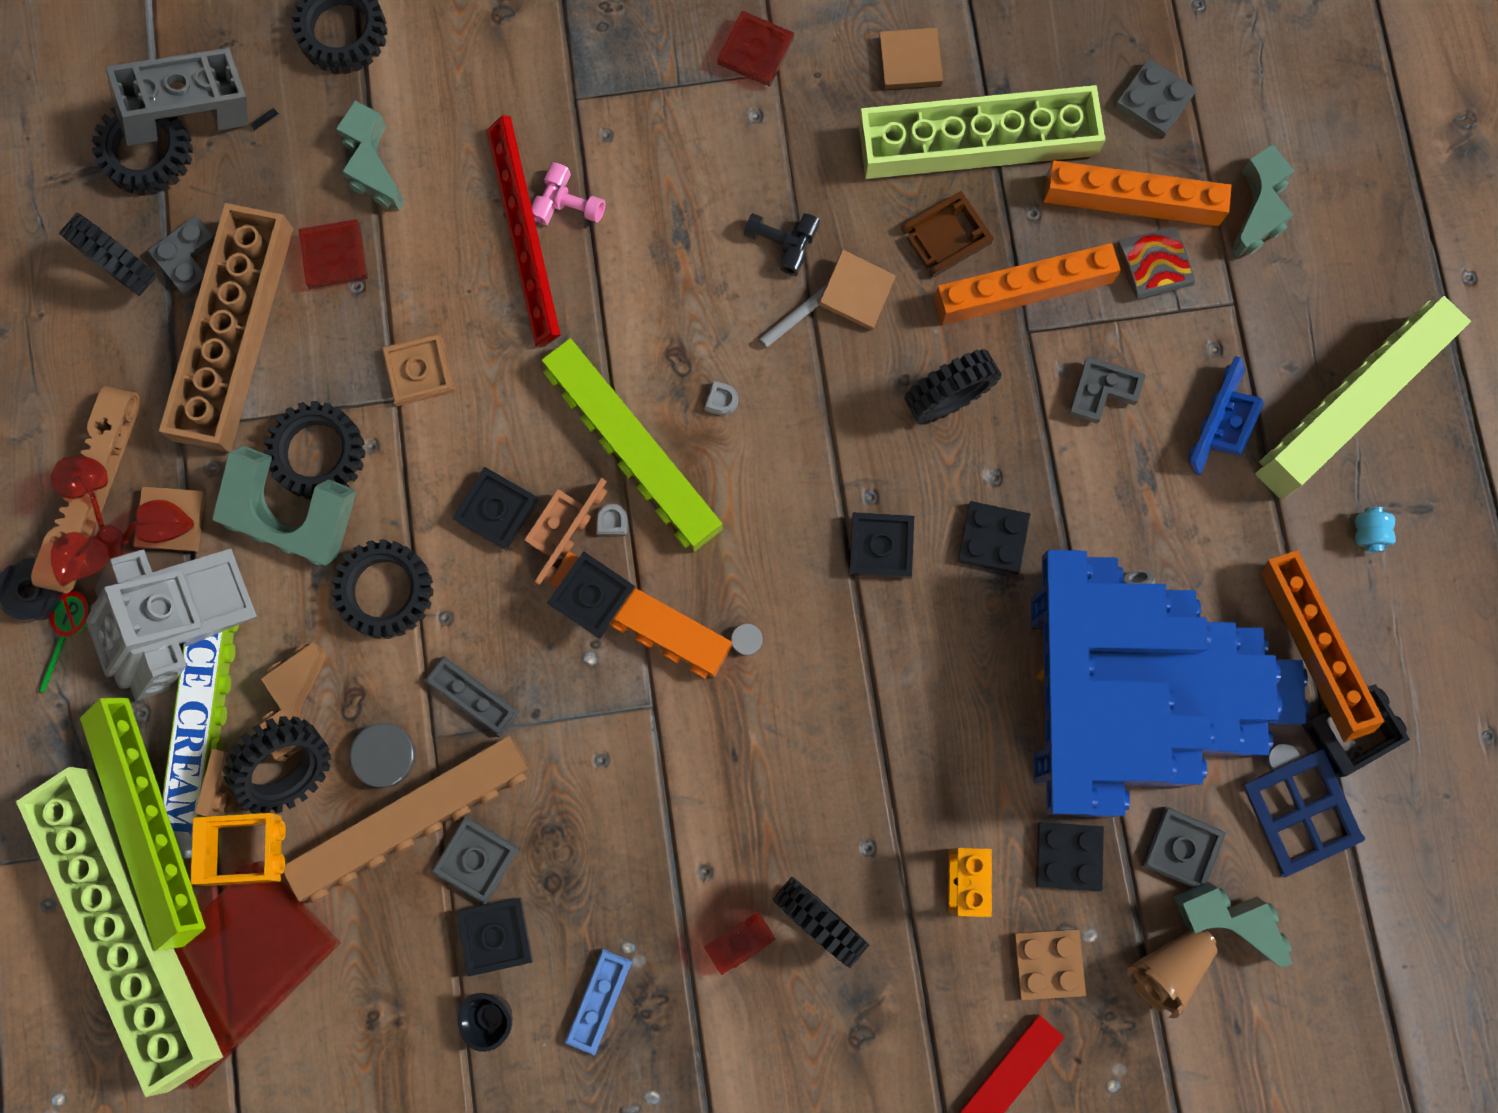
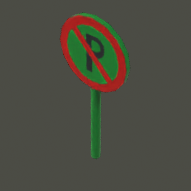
[39,591,91,693]

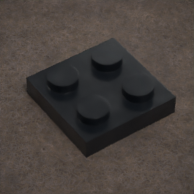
[452,467,538,551]
[957,501,1031,575]
[849,512,915,579]
[547,551,636,640]
[1036,822,1104,891]
[456,897,533,977]

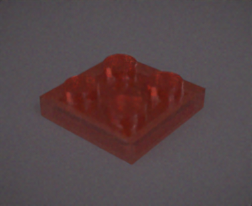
[717,11,794,87]
[298,219,368,289]

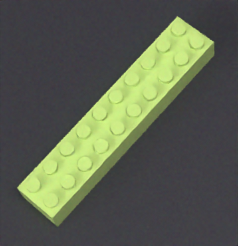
[16,767,223,1097]

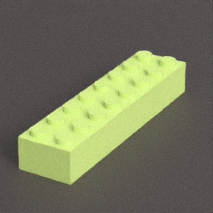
[858,85,1105,179]
[1255,296,1471,499]

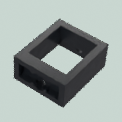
[1301,684,1410,778]

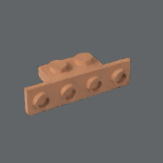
[524,478,608,587]

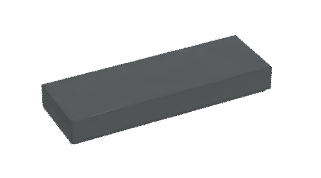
[424,656,520,737]

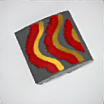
[1117,227,1195,299]

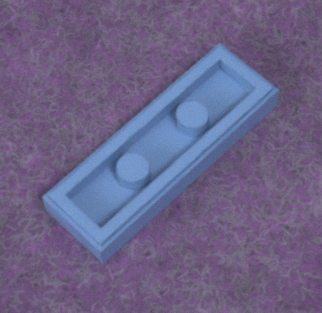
[564,949,633,1055]

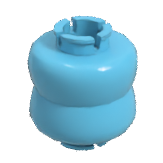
[1354,507,1396,553]

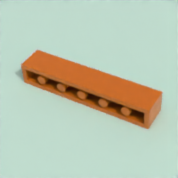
[1043,160,1232,227]
[934,243,1121,325]
[1261,550,1384,742]
[550,551,732,679]

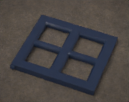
[1242,748,1365,878]

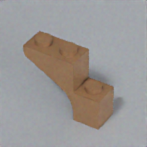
[260,642,327,762]

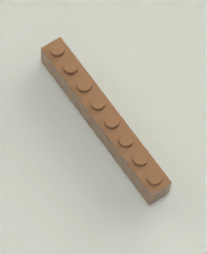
[283,736,532,904]

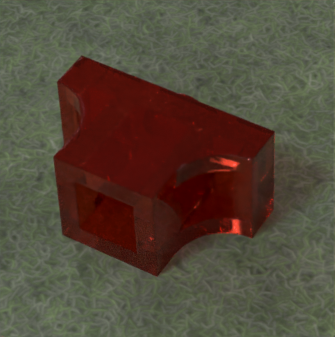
[704,911,776,975]

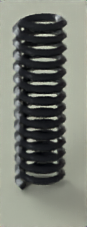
[250,108,279,131]

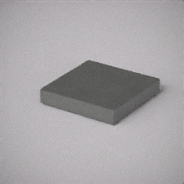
[1141,806,1226,888]
[431,816,520,905]

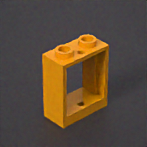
[191,813,286,886]
[948,848,992,917]

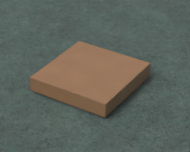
[879,28,943,90]
[818,250,896,330]
[382,333,455,407]
[133,487,207,553]

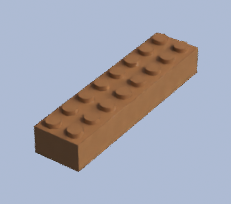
[159,203,293,453]

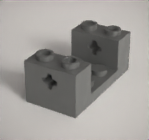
[106,48,248,146]

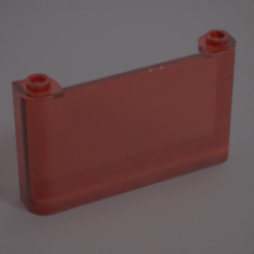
[174,861,341,1090]

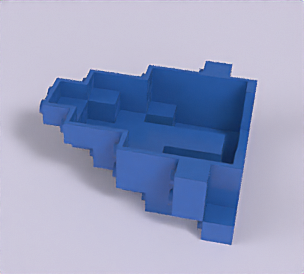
[1031,550,1310,818]

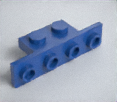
[1188,356,1264,476]

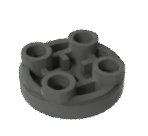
[350,723,416,788]

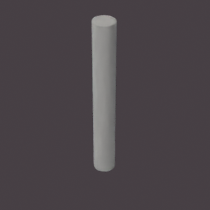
[759,284,827,348]

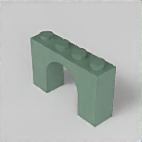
[212,446,357,565]

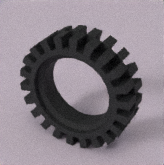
[291,0,388,74]
[92,107,193,195]
[59,212,158,296]
[904,349,1002,425]
[263,401,365,500]
[331,539,434,639]
[223,716,331,814]
[772,877,869,968]

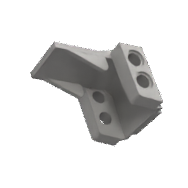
[86,549,257,702]

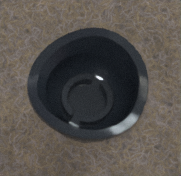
[458,993,513,1052]

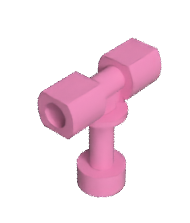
[531,162,606,225]

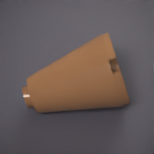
[1127,930,1217,1019]

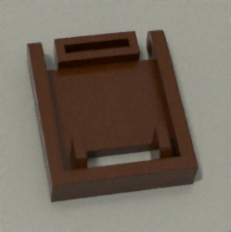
[901,191,994,277]

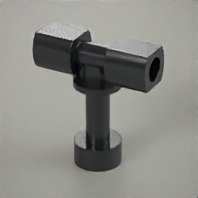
[744,213,820,276]

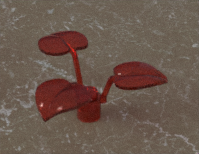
[50,456,194,586]

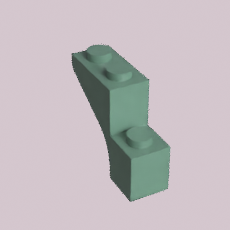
[336,100,404,211]
[1232,144,1295,258]
[1174,882,1293,967]

